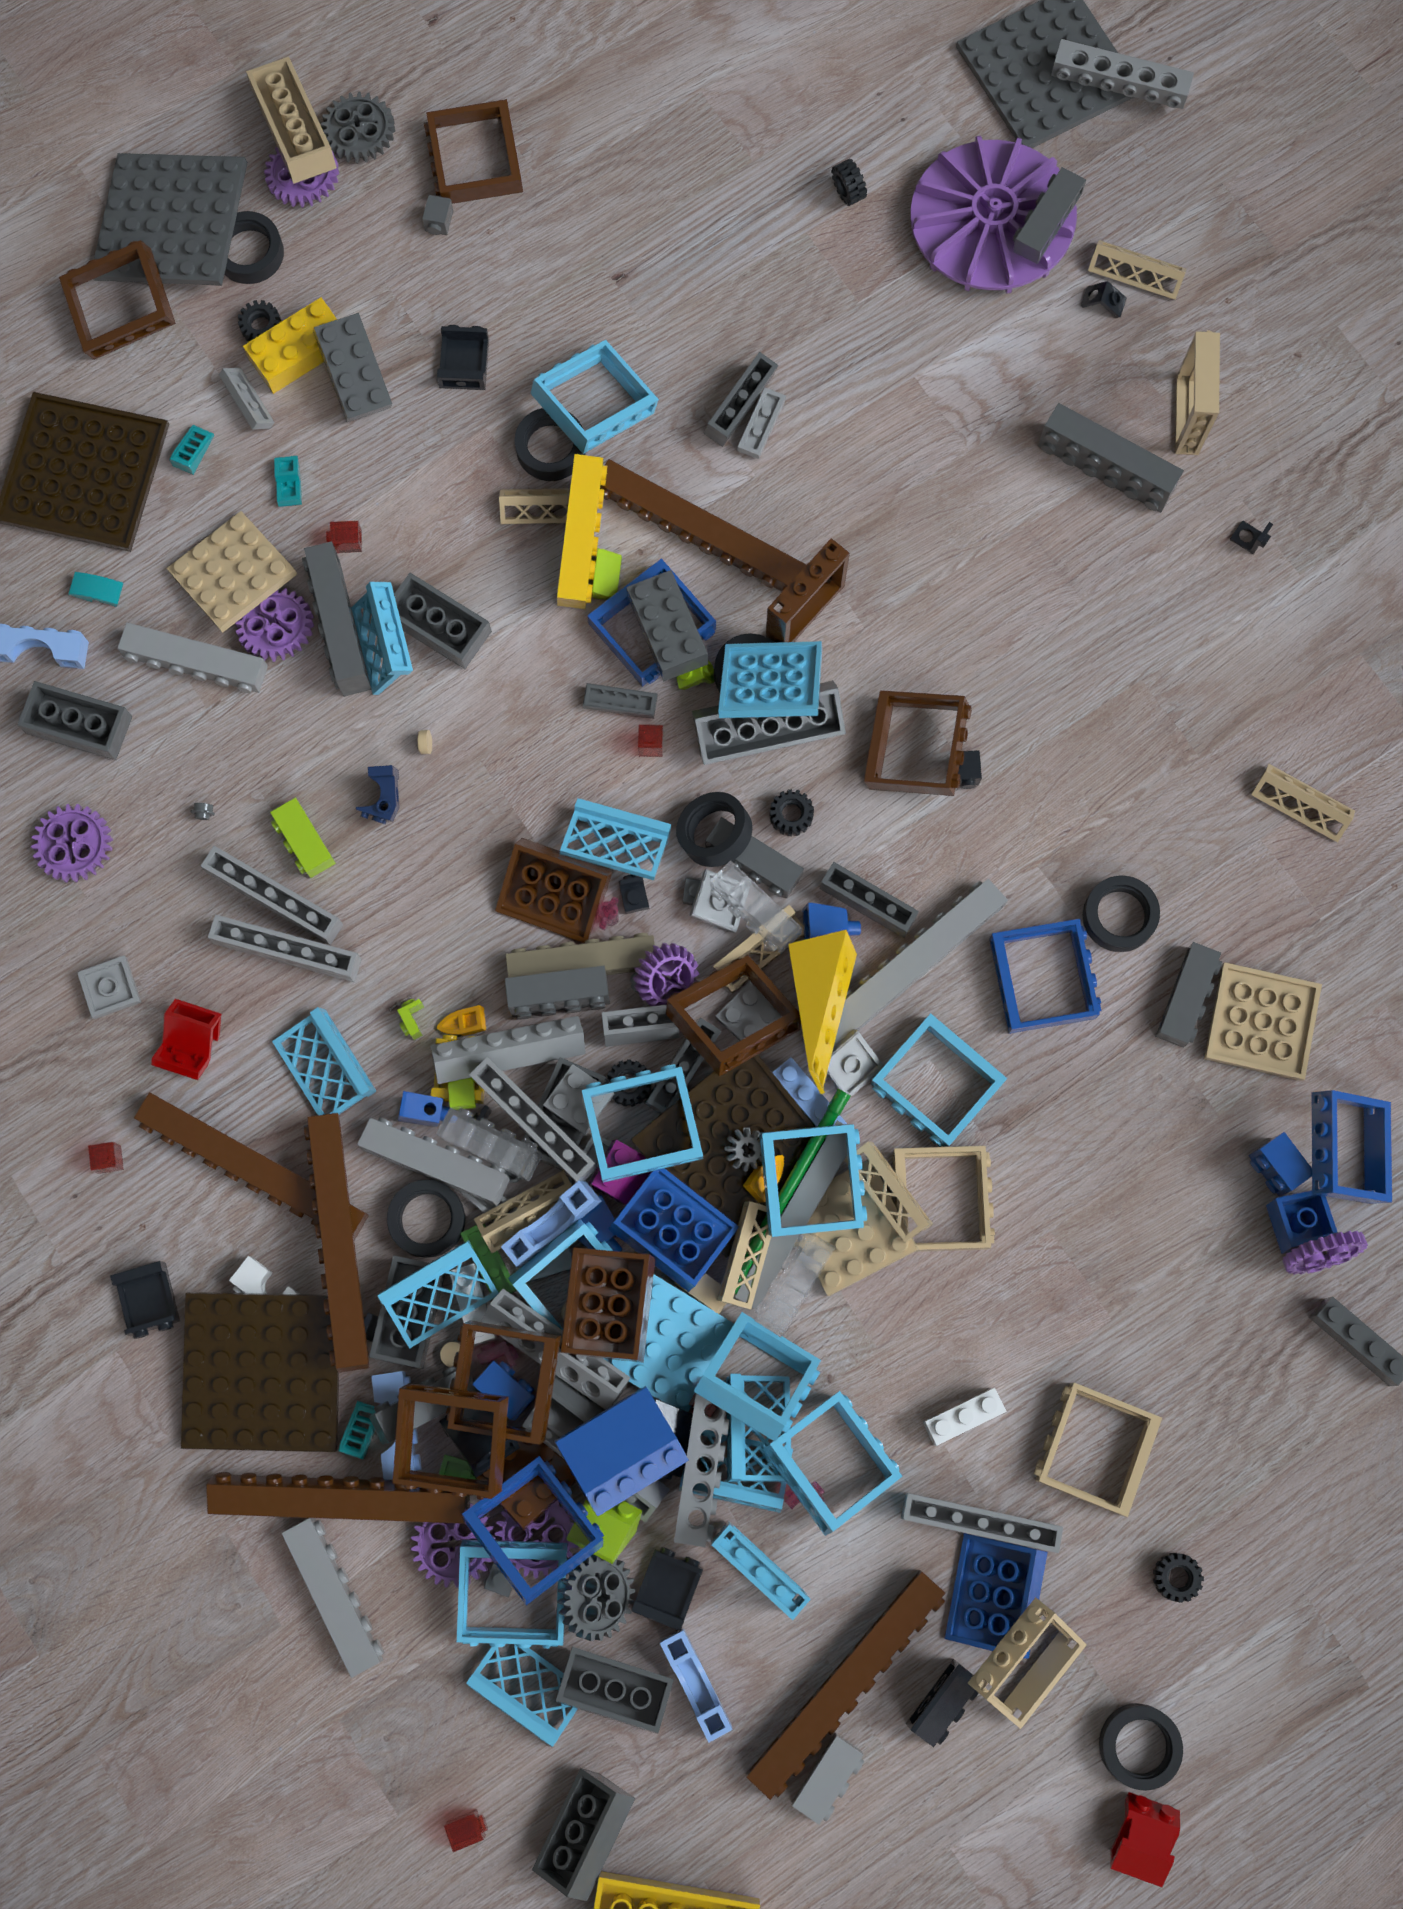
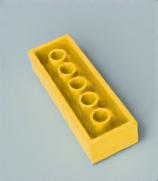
[557,454,607,609]
[594,1871,760,1909]

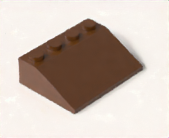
[495,838,613,943]
[561,1248,655,1363]

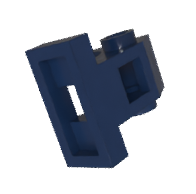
[356,765,400,825]

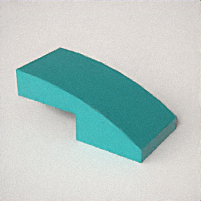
[274,455,302,507]
[68,572,124,607]

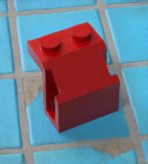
[151,999,222,1080]
[1110,1792,1180,1888]

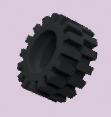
[831,158,867,206]
[238,300,282,342]
[770,789,814,837]
[606,1059,652,1107]
[1153,1553,1204,1603]

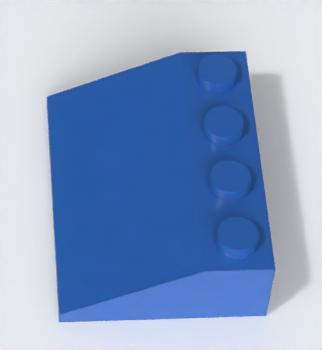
[608,1168,739,1292]
[555,1386,689,1517]
[945,1533,1048,1659]

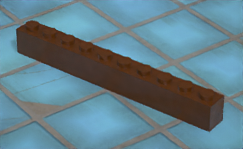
[600,459,807,593]
[134,1092,369,1241]
[304,1113,370,1373]
[206,1472,470,1524]
[746,1570,946,1800]

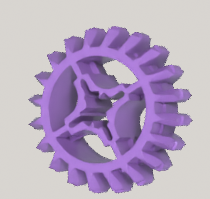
[633,942,700,1006]

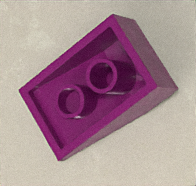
[588,1140,652,1206]

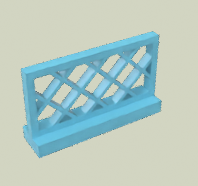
[351,582,413,695]
[560,798,671,880]
[272,1007,376,1115]
[377,1240,499,1349]
[726,1374,791,1483]
[679,1430,793,1513]
[466,1644,577,1747]

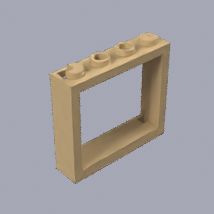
[1175,330,1220,455]
[893,1146,995,1252]
[1034,1383,1162,1517]
[968,1597,1087,1729]

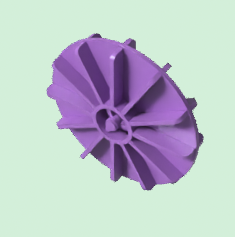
[911,136,1077,294]

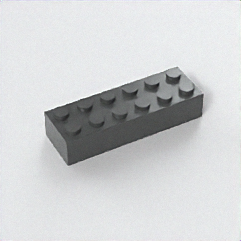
[1038,403,1184,513]
[302,541,371,697]
[692,680,846,765]

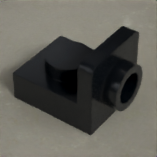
[619,874,650,914]

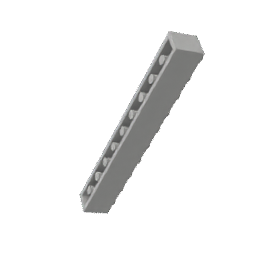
[802,879,1008,1046]

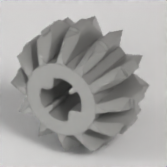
[724,1128,762,1171]

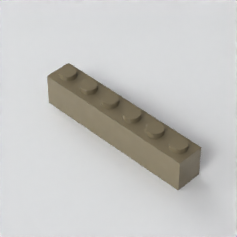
[506,933,655,978]

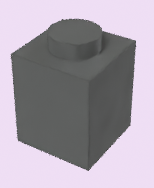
[422,195,453,235]

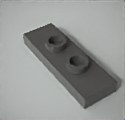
[583,683,658,719]

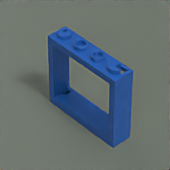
[587,558,716,687]
[989,919,1102,1034]
[1311,1090,1392,1204]
[462,1456,604,1605]

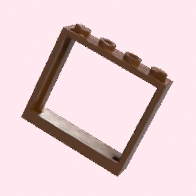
[424,99,523,204]
[59,240,176,360]
[766,538,850,643]
[864,690,972,796]
[666,955,801,1077]
[446,1320,561,1445]
[393,1383,509,1500]

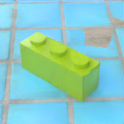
[270,797,336,878]

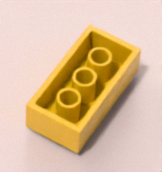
[243,297,337,394]

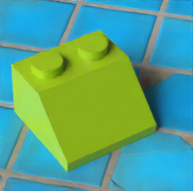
[567,1500,642,1564]

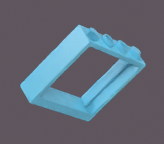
[530,340,659,454]
[871,1013,1007,1147]
[582,1064,703,1183]
[759,1124,867,1237]
[508,1219,613,1330]
[693,1312,821,1441]
[763,1391,903,1536]
[711,1521,811,1620]
[457,1540,568,1649]

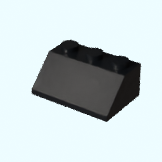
[906,1659,979,1748]

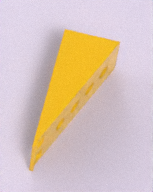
[788,930,857,1094]

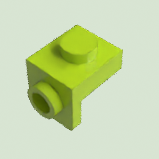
[676,660,715,690]
[397,999,424,1040]

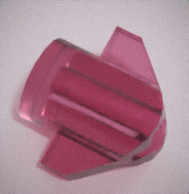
[599,897,619,931]

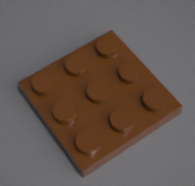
[471,1426,577,1531]

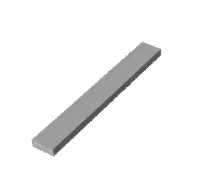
[735,1120,847,1310]

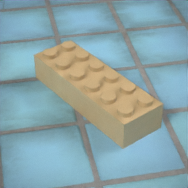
[246,57,337,184]

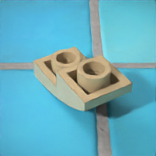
[674,1274,727,1314]

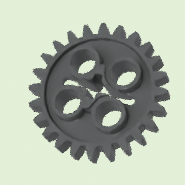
[321,92,396,163]
[557,1554,635,1641]

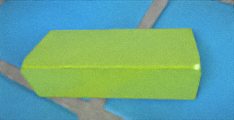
[592,548,622,600]

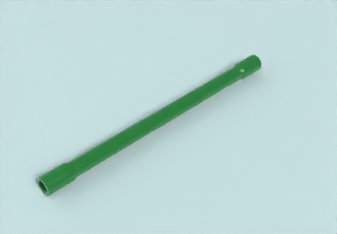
[735,1088,851,1294]

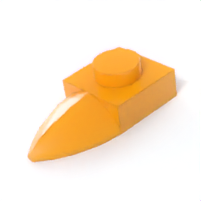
[437,1005,486,1036]
[743,1155,784,1203]

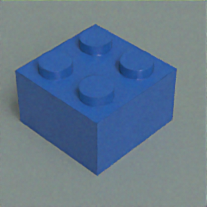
[1248,1132,1312,1196]
[1266,1188,1338,1254]
[473,1361,536,1420]

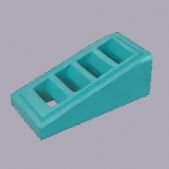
[169,425,215,475]
[338,1401,375,1459]

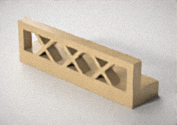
[1088,240,1186,300]
[499,488,570,524]
[1251,764,1355,843]
[713,905,804,993]
[844,1141,933,1243]
[474,1170,572,1253]
[717,1201,771,1310]

